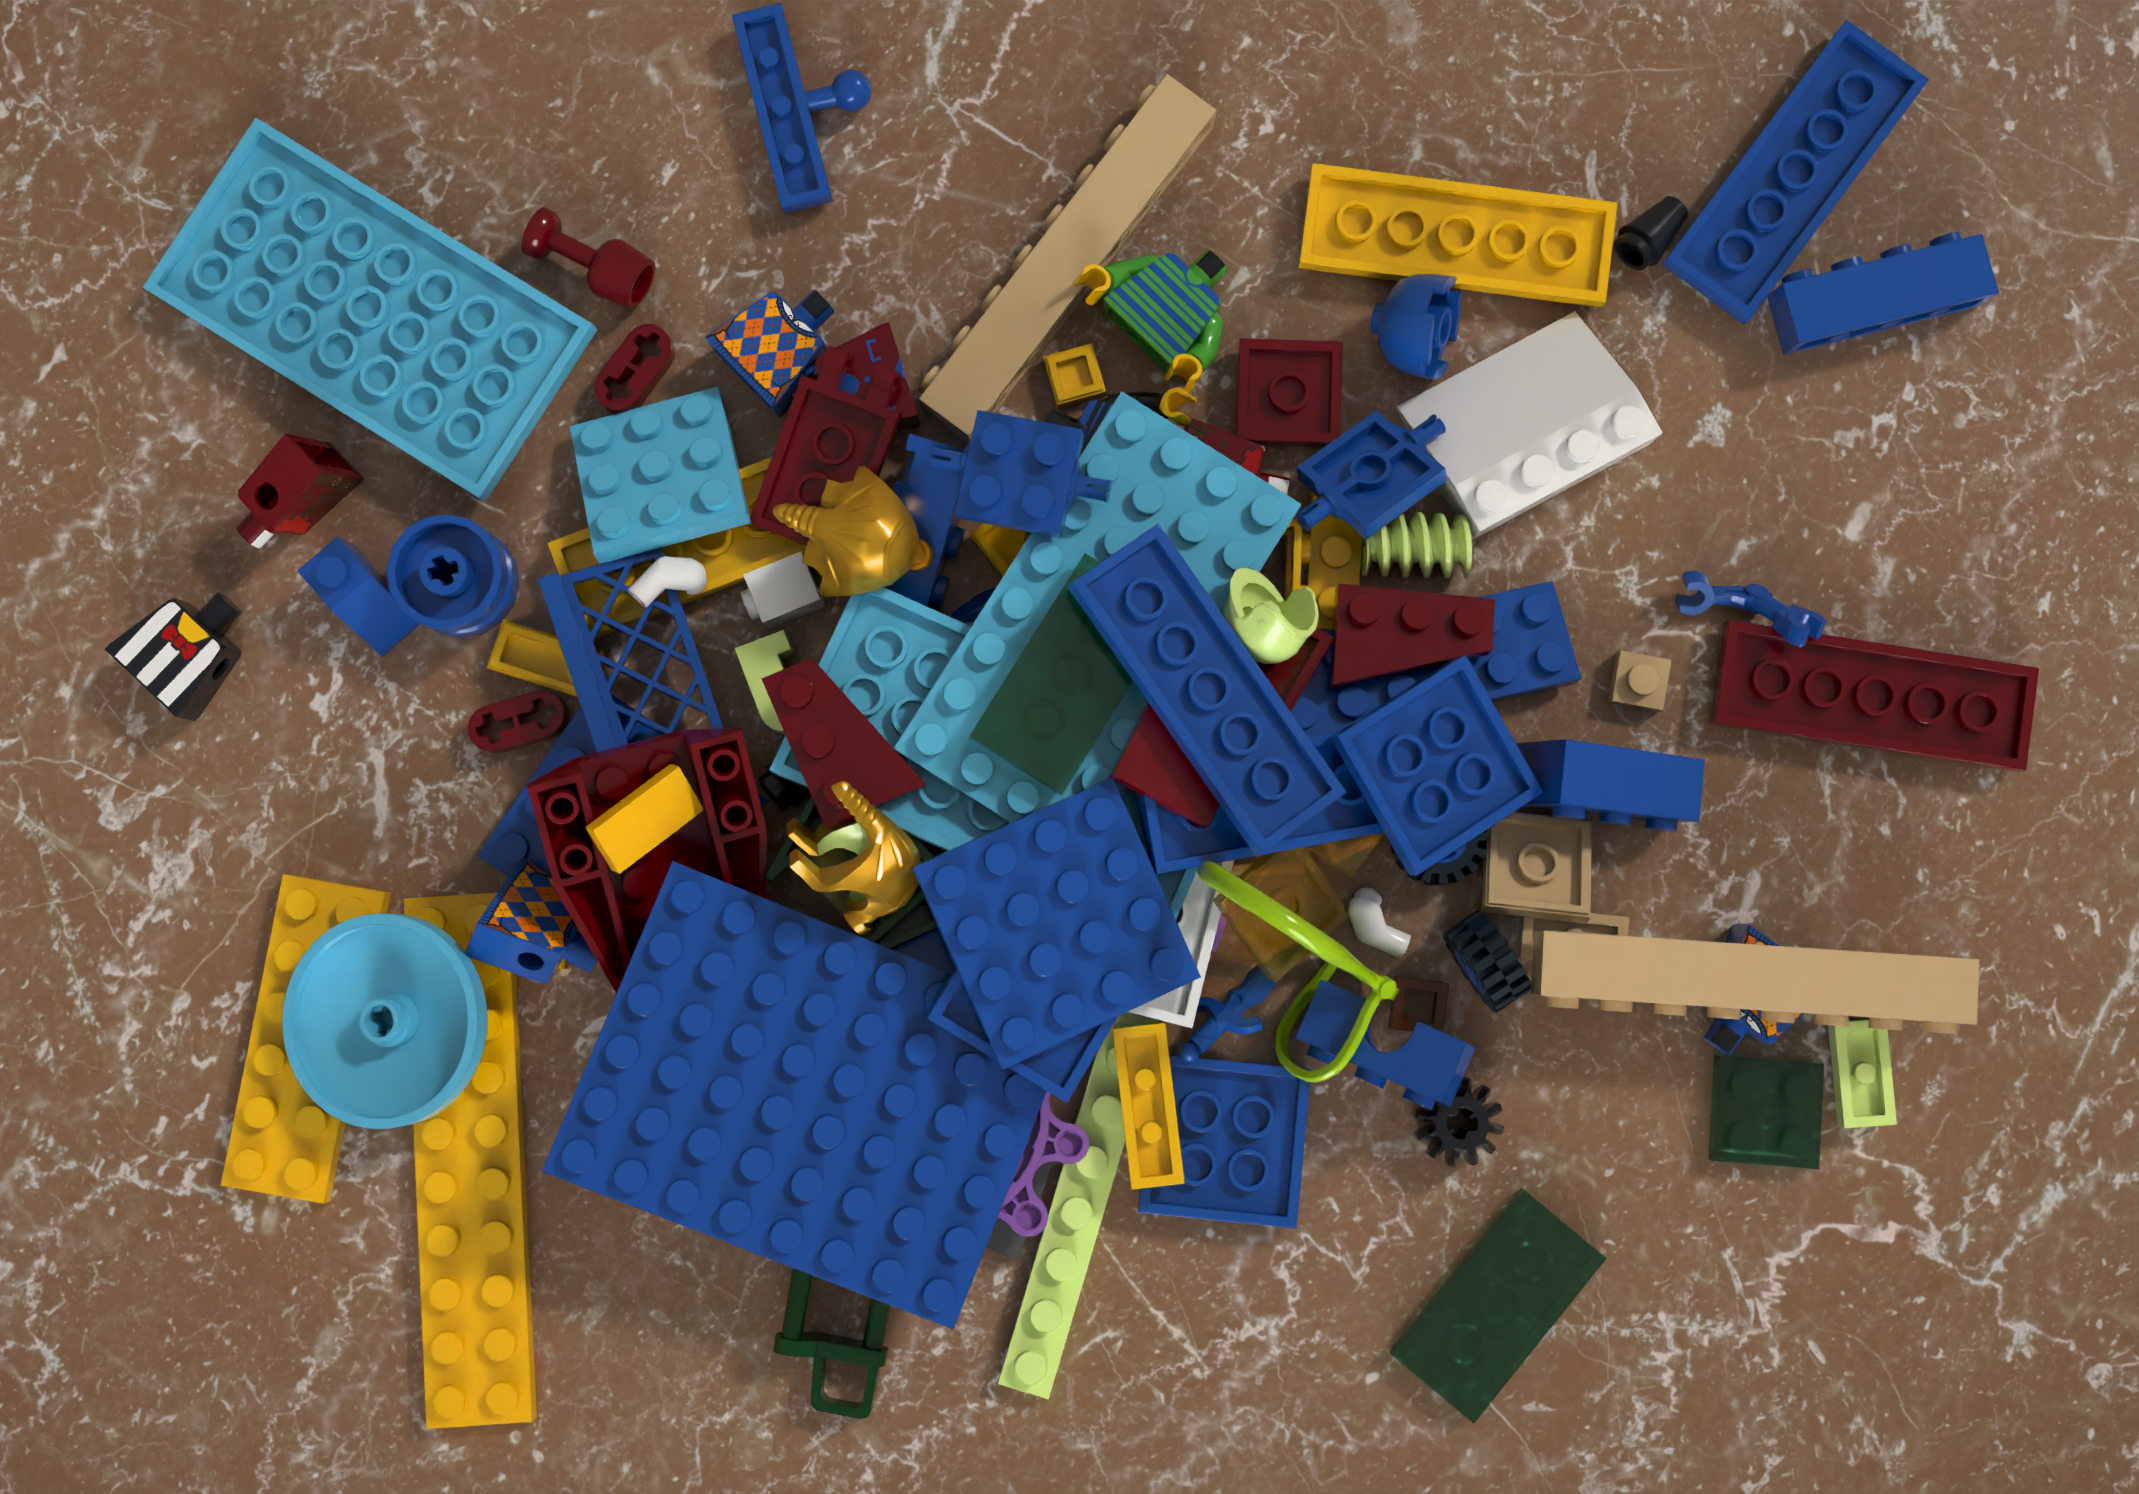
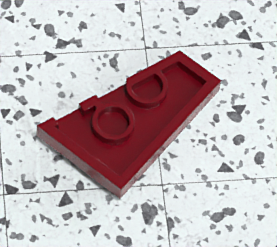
[1329,584,1495,690]
[761,657,926,829]

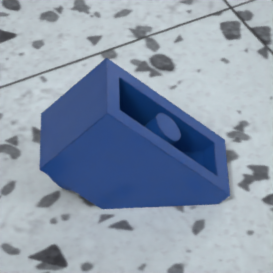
[298,536,420,656]

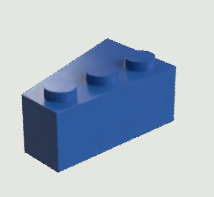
[884,434,965,609]
[1516,739,1705,832]

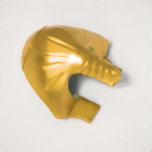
[773,466,934,597]
[786,781,921,936]

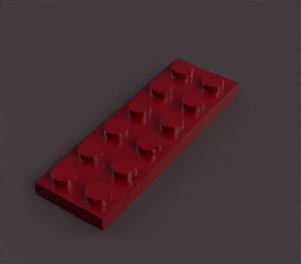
[1710,620,2039,772]

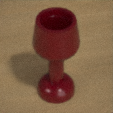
[521,207,656,308]

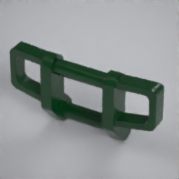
[773,1268,890,1419]

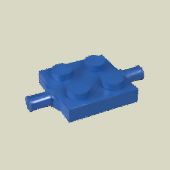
[929,410,1112,538]
[1295,410,1446,539]

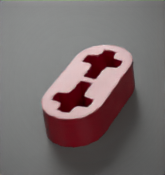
[595,324,675,414]
[468,690,570,753]

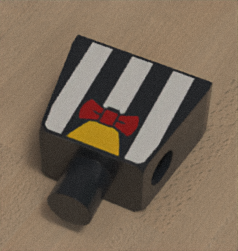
[105,592,242,721]

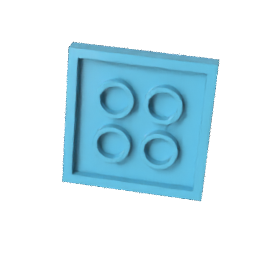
[570,386,751,564]

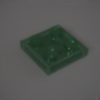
[1708,1055,1824,1169]

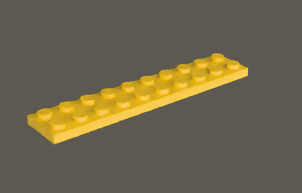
[404,892,537,1429]

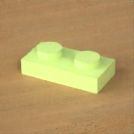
[1828,1019,1897,1128]

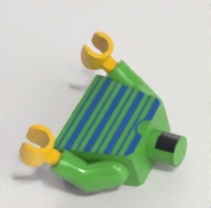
[1073,249,1228,394]

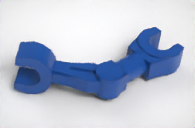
[1675,570,1827,648]

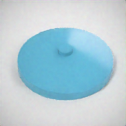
[282,913,488,1129]

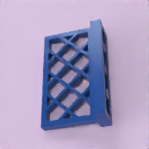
[538,547,724,752]

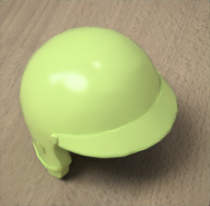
[1222,567,1319,664]

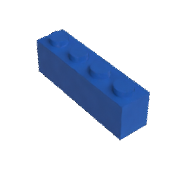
[1767,232,1999,355]

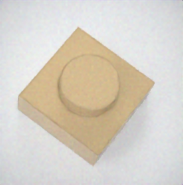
[1607,650,1672,712]

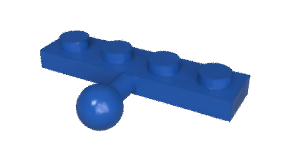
[732,3,872,214]

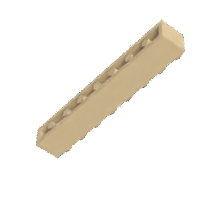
[919,74,1217,444]
[1531,931,1979,1034]

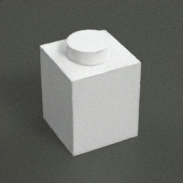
[740,551,826,629]

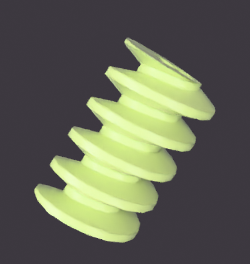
[1361,512,1472,579]

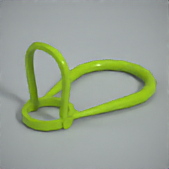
[1197,861,1400,1083]

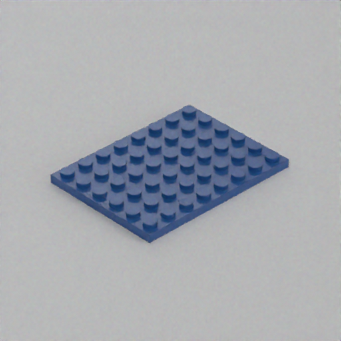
[542,861,1047,1329]

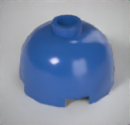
[1371,274,1461,380]

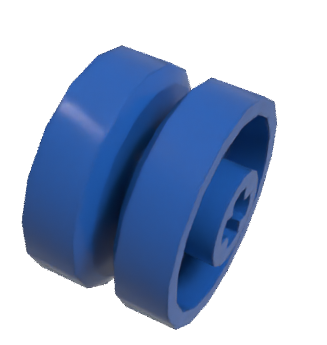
[386,514,520,638]

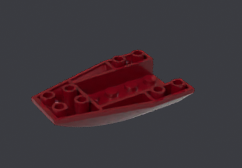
[526,728,767,994]

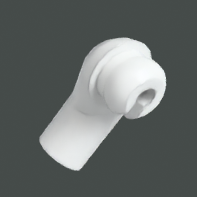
[628,556,707,608]
[1348,887,1411,959]

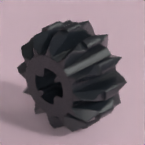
[1412,1076,1504,1167]

